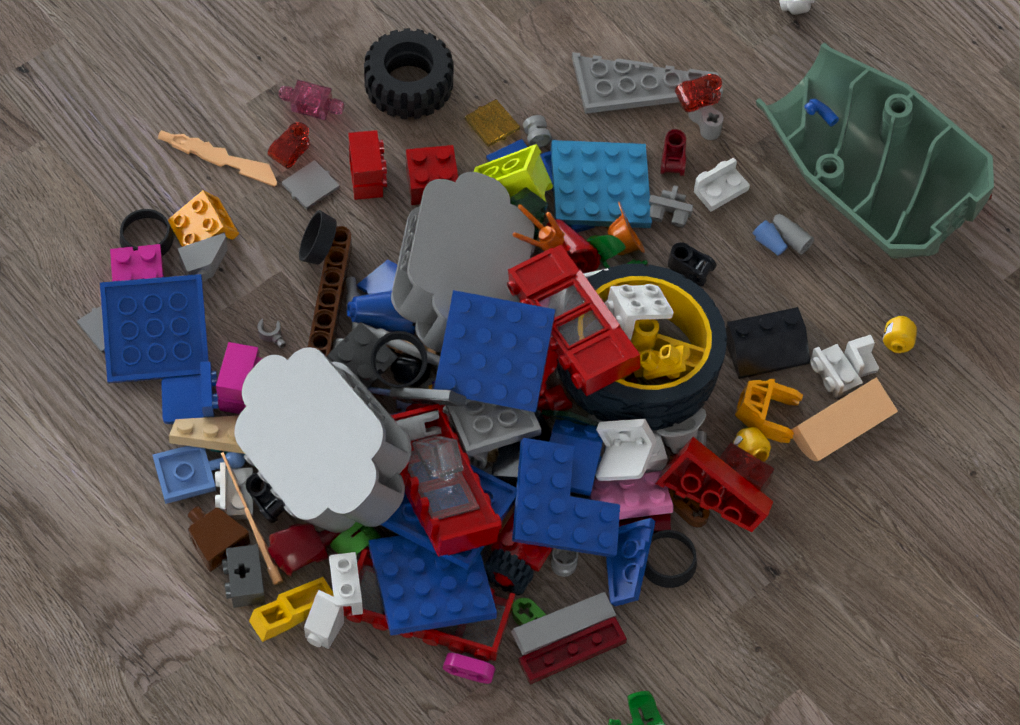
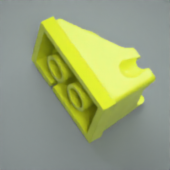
[473,144,553,211]

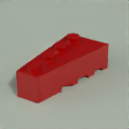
[655,437,773,532]

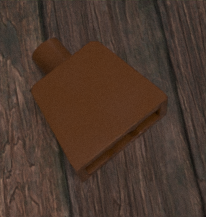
[188,506,250,572]

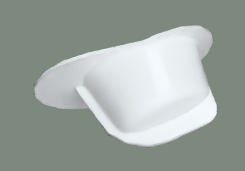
[657,408,706,454]

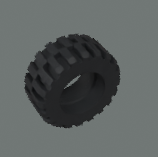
[364,28,454,120]

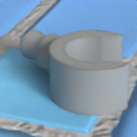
[258,319,286,348]

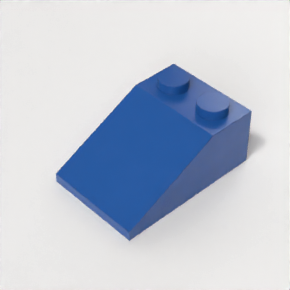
[549,419,603,496]

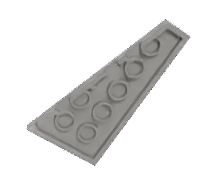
[572,52,723,114]

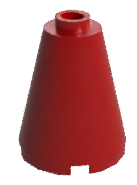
[546,219,601,274]

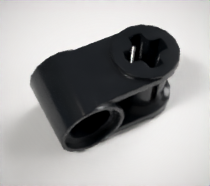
[668,242,717,286]
[246,473,286,523]

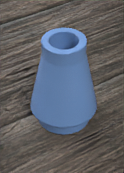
[753,220,788,256]

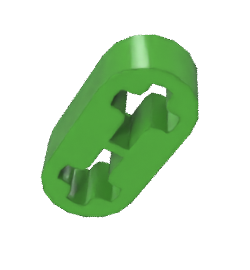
[512,598,546,626]

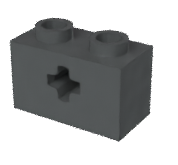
[222,544,265,608]

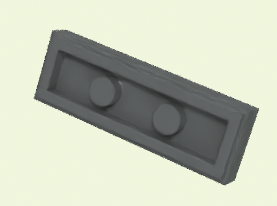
[389,387,466,407]

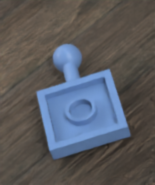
[152,446,245,504]

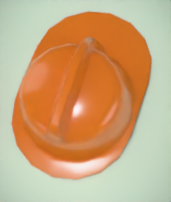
[607,201,645,255]

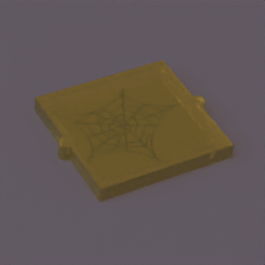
[465,99,520,147]

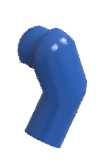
[804,99,839,127]

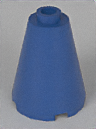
[347,291,416,335]

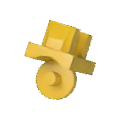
[640,344,688,380]

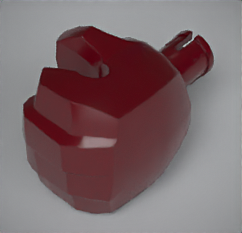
[268,523,342,577]

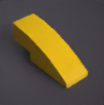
[249,577,334,642]

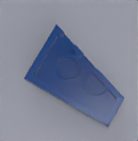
[606,518,656,606]

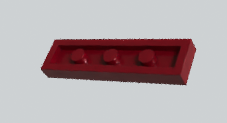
[518,617,627,685]

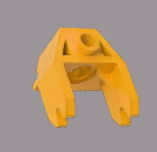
[735,379,803,443]

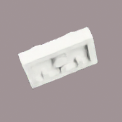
[694,158,750,212]
[810,344,863,399]
[215,462,253,520]
[329,552,363,615]

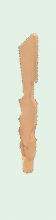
[158,130,277,186]
[221,452,283,585]

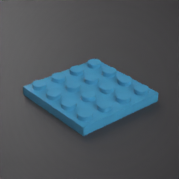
[551,140,652,228]

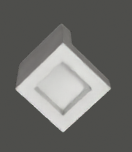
[844,335,879,377]

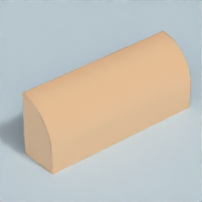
[791,377,898,461]

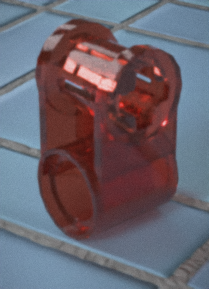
[675,74,722,113]
[267,122,310,169]

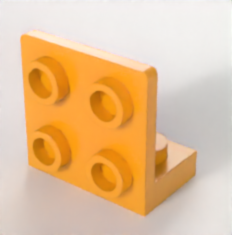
[168,190,239,247]

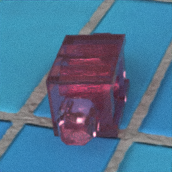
[279,80,345,120]

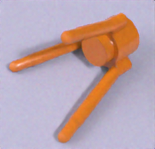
[513,205,565,251]

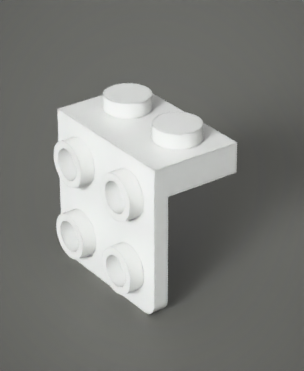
[605,284,674,341]
[595,419,657,481]

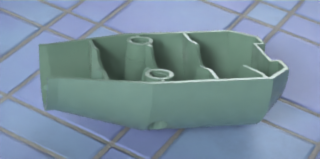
[756,42,994,259]

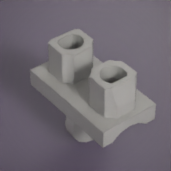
[649,185,693,228]

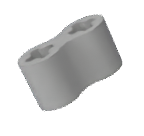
[688,92,724,140]

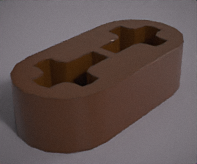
[669,489,710,528]

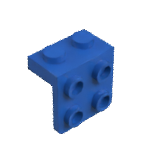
[161,362,219,424]

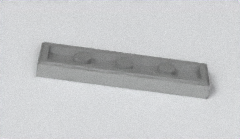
[511,592,616,655]

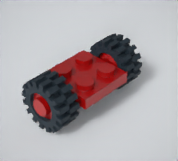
[484,510,553,595]

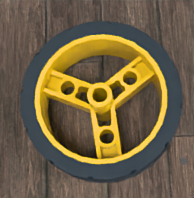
[557,264,727,431]

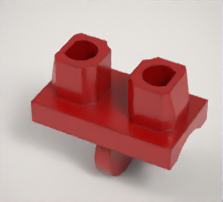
[537,385,572,420]

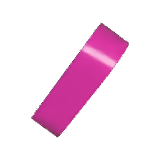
[443,653,496,684]

